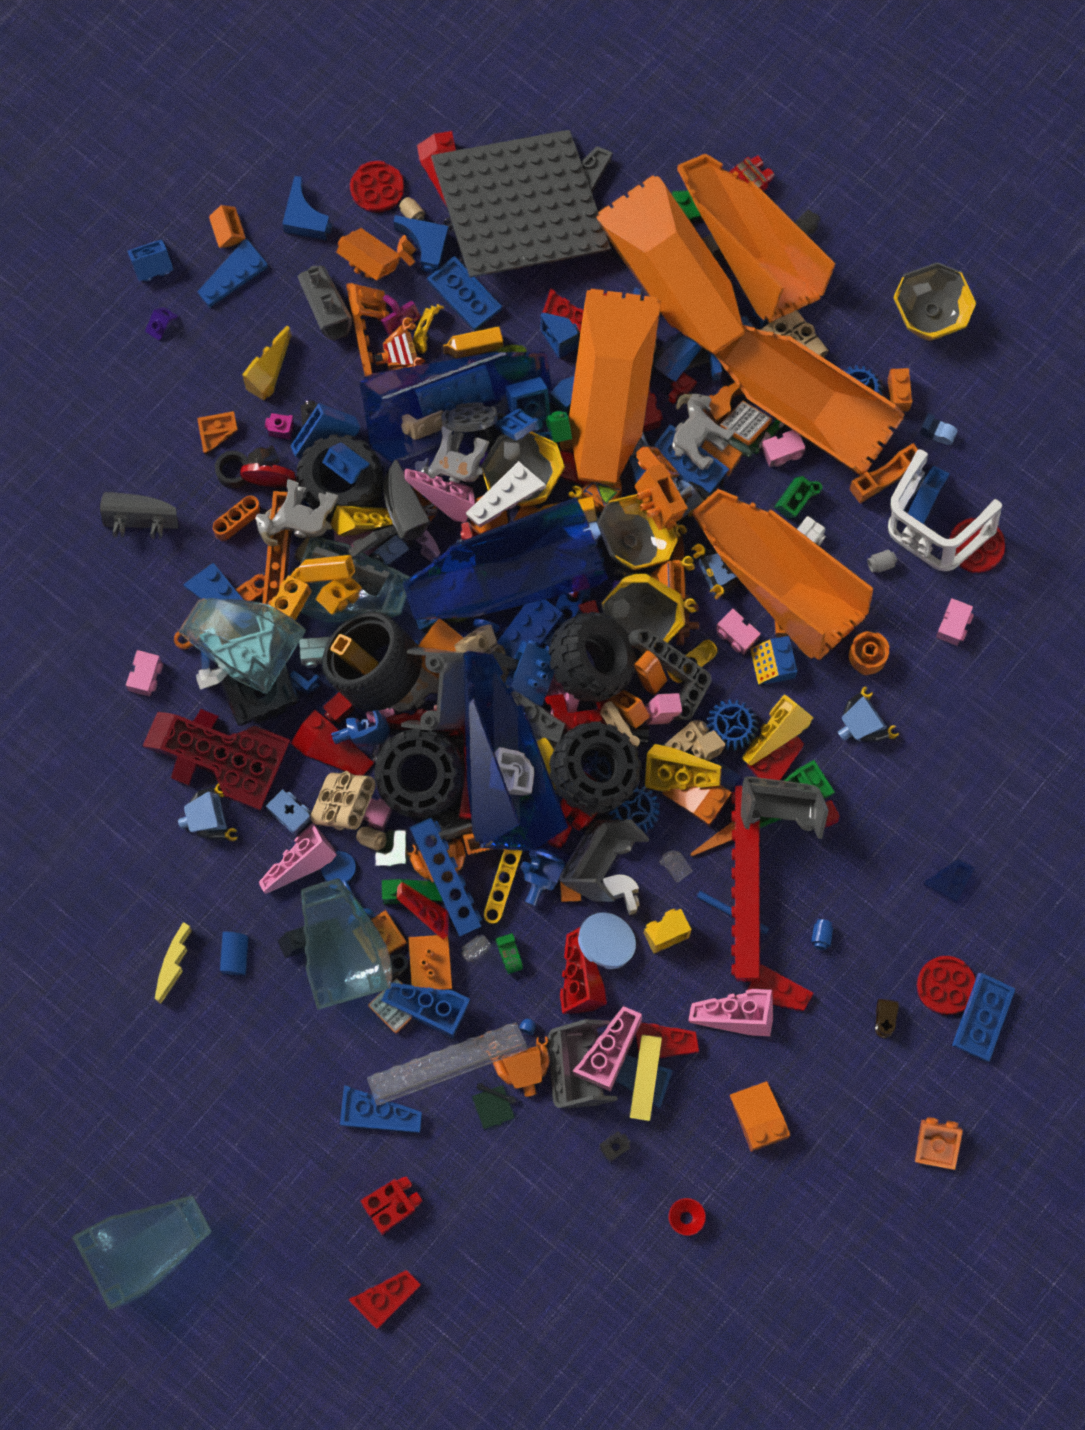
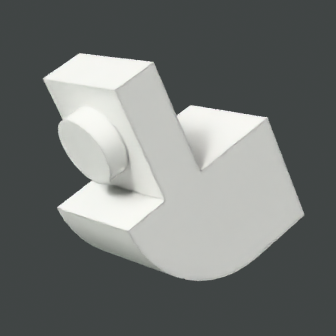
[603,875,639,915]

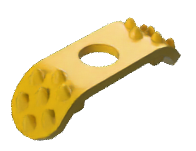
[413,304,444,353]
[667,640,717,683]

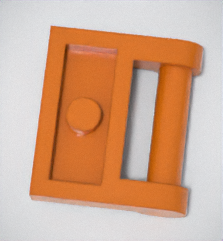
[351,284,389,321]

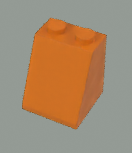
[418,618,464,679]

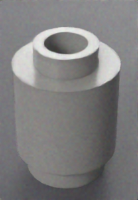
[867,550,897,573]

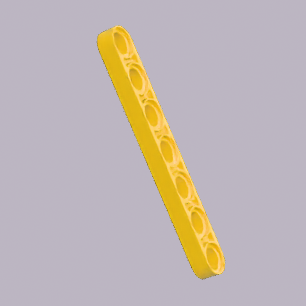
[483,795,537,924]

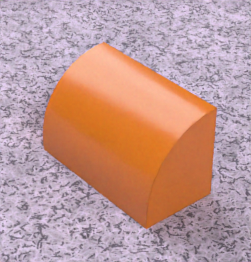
[209,205,245,248]
[702,441,742,477]

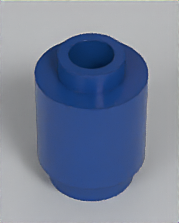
[811,919,834,950]

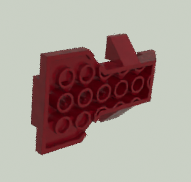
[142,709,290,811]

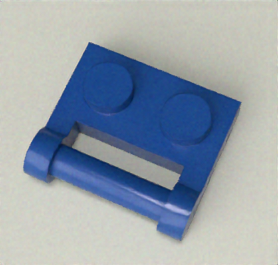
[495,409,543,441]

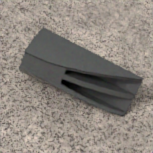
[298,265,352,341]
[383,459,437,540]
[100,492,179,539]

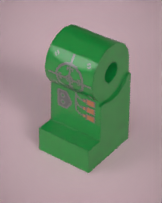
[496,933,523,974]

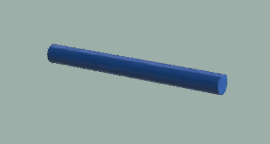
[697,891,769,935]

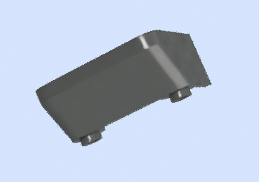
[401,647,471,730]
[741,777,829,839]
[559,819,649,901]
[548,1019,617,1108]

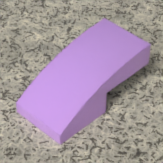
[414,530,440,564]

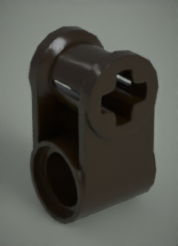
[875,998,899,1039]

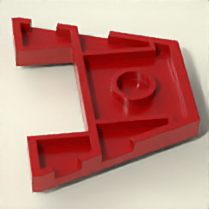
[545,694,607,734]

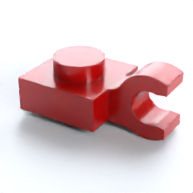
[668,373,697,404]

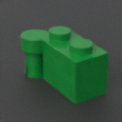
[774,476,822,519]

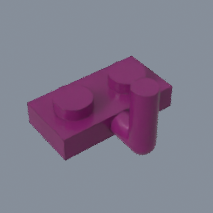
[381,295,421,336]

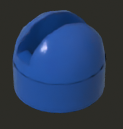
[519,1019,536,1035]

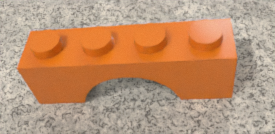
[702,381,744,425]
[849,443,918,504]

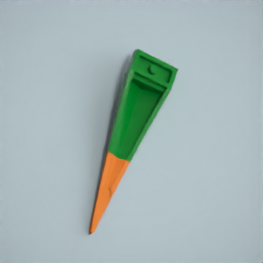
[690,760,834,856]

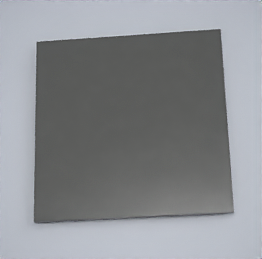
[431,130,611,278]

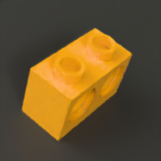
[270,575,312,624]
[316,577,362,614]

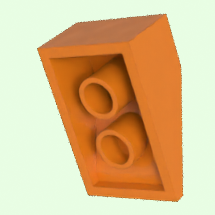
[662,785,732,827]
[729,1081,790,1152]

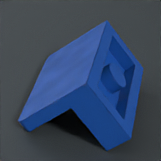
[322,442,369,484]

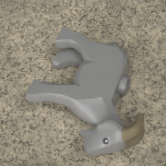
[672,394,735,470]
[256,479,339,547]

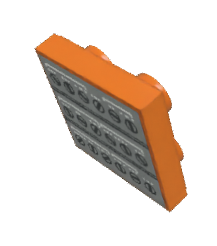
[720,401,772,446]
[368,978,412,1034]

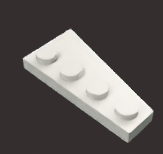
[466,461,546,527]
[196,665,229,689]

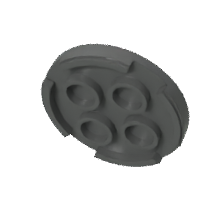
[441,402,498,432]

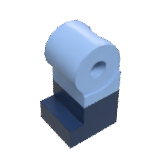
[919,413,958,445]

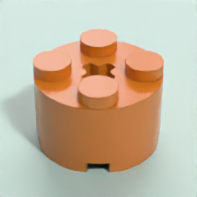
[849,631,889,675]

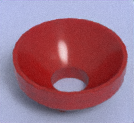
[668,1198,705,1236]

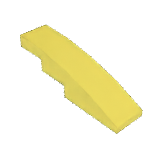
[155,922,192,1004]
[630,1035,662,1121]

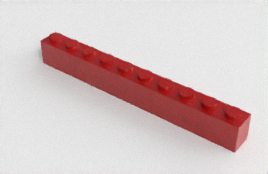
[731,786,760,982]

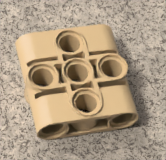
[760,310,829,357]
[454,625,509,699]
[311,771,376,830]

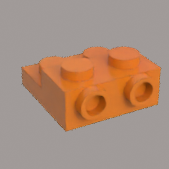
[636,446,680,478]
[915,1117,963,1170]

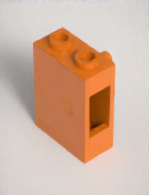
[336,228,401,281]
[635,463,688,531]
[409,935,452,990]

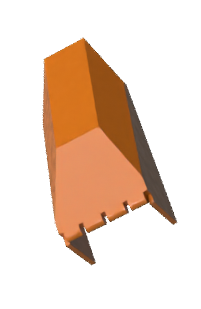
[677,153,835,322]
[596,175,745,355]
[569,289,661,485]
[715,325,905,476]
[692,489,874,660]

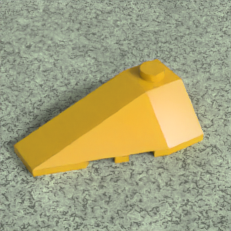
[242,326,291,401]
[330,505,393,537]
[742,694,813,766]
[645,744,722,791]

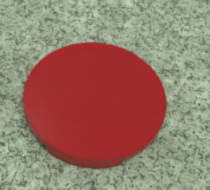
[350,161,404,213]
[240,463,297,487]
[949,518,1005,573]
[917,956,976,1015]

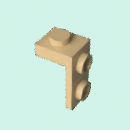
[401,410,444,440]
[665,720,709,752]

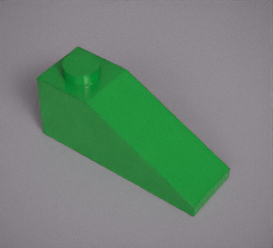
[546,411,572,443]
[382,879,442,904]

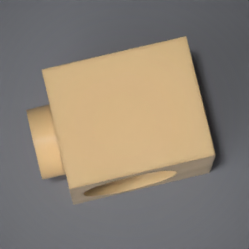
[691,730,726,761]

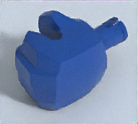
[331,710,390,746]
[521,848,565,906]

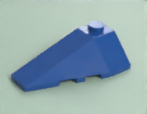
[653,331,702,382]
[381,983,470,1038]

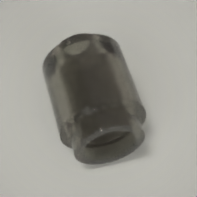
[613,565,642,581]

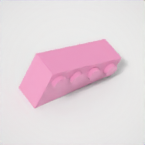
[573,1006,642,1091]

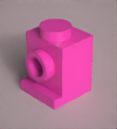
[265,413,294,440]

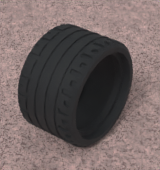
[322,611,422,712]

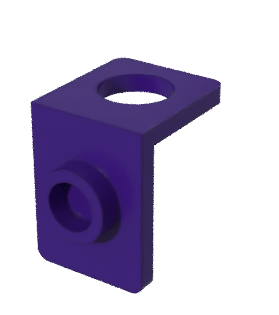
[145,307,178,340]

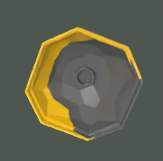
[893,262,976,341]
[480,431,564,507]
[597,494,678,570]
[601,574,685,647]

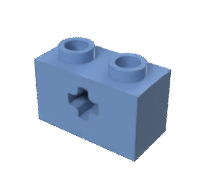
[266,790,311,836]

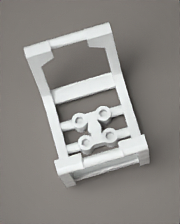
[888,449,1002,571]

